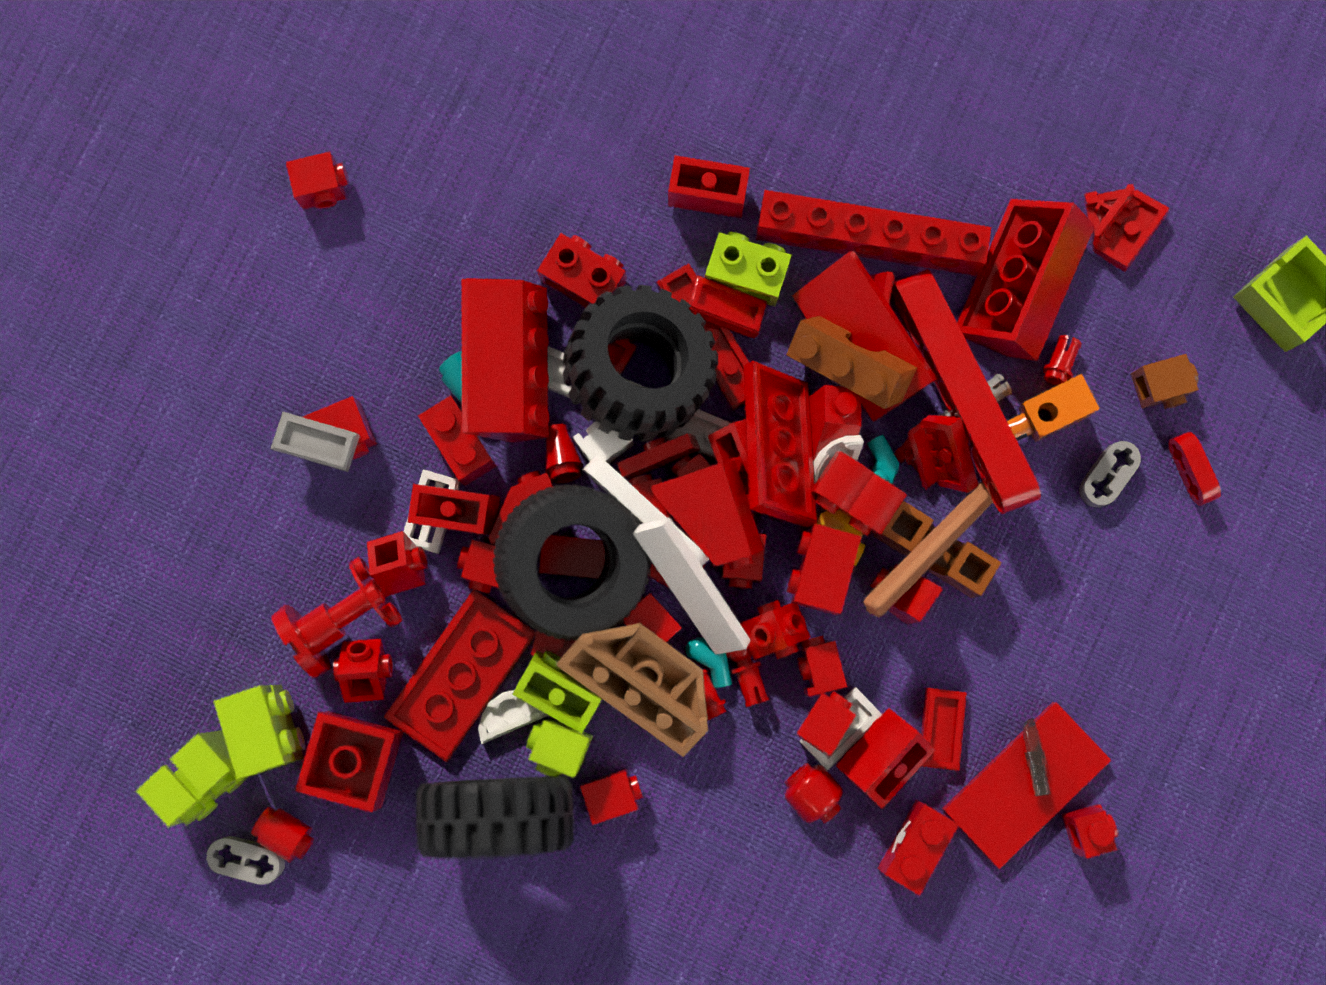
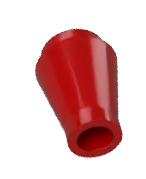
[545,424,583,483]

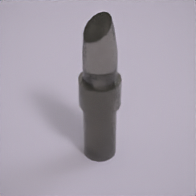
[1023,718,1051,796]

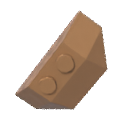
[557,623,708,757]

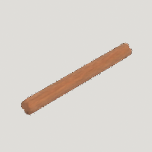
[863,481,993,617]

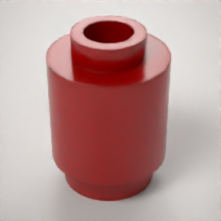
[251,806,314,862]

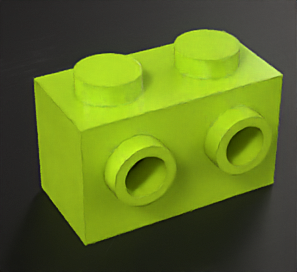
[705,232,792,307]
[512,651,602,734]
[526,718,593,777]

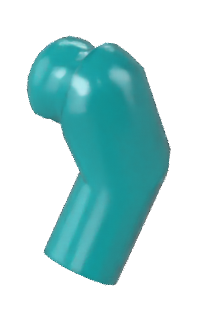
[867,434,899,485]
[685,637,732,688]

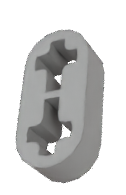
[1079,441,1141,507]
[206,836,285,885]

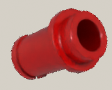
[1043,335,1082,386]
[703,669,727,721]

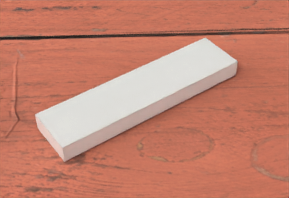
[633,517,751,655]

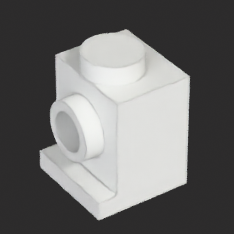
[573,421,634,464]

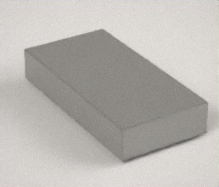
[271,412,360,472]

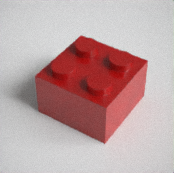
[295,711,403,812]

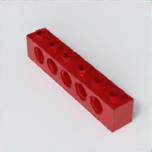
[756,190,992,276]

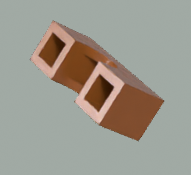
[786,316,917,409]
[873,501,1001,598]

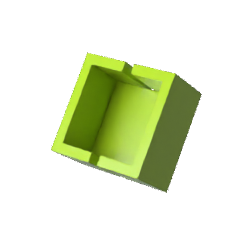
[1233,235,1326,352]
[214,685,306,779]
[136,730,247,827]

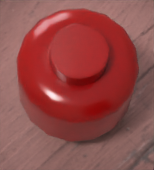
[784,763,843,823]

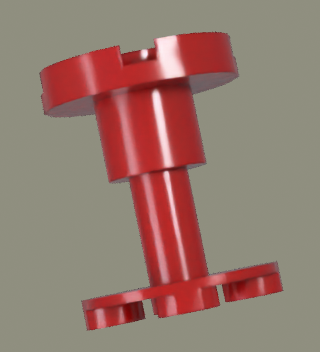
[271,556,403,678]

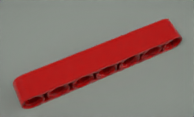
[892,269,1041,514]

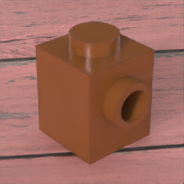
[1131,353,1199,410]

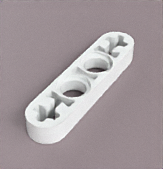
[583,455,709,566]

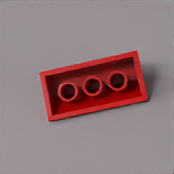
[957,199,1095,361]
[461,278,549,443]

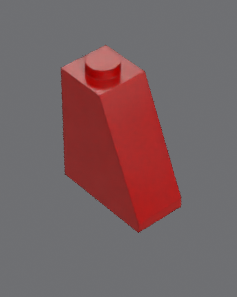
[651,460,764,569]

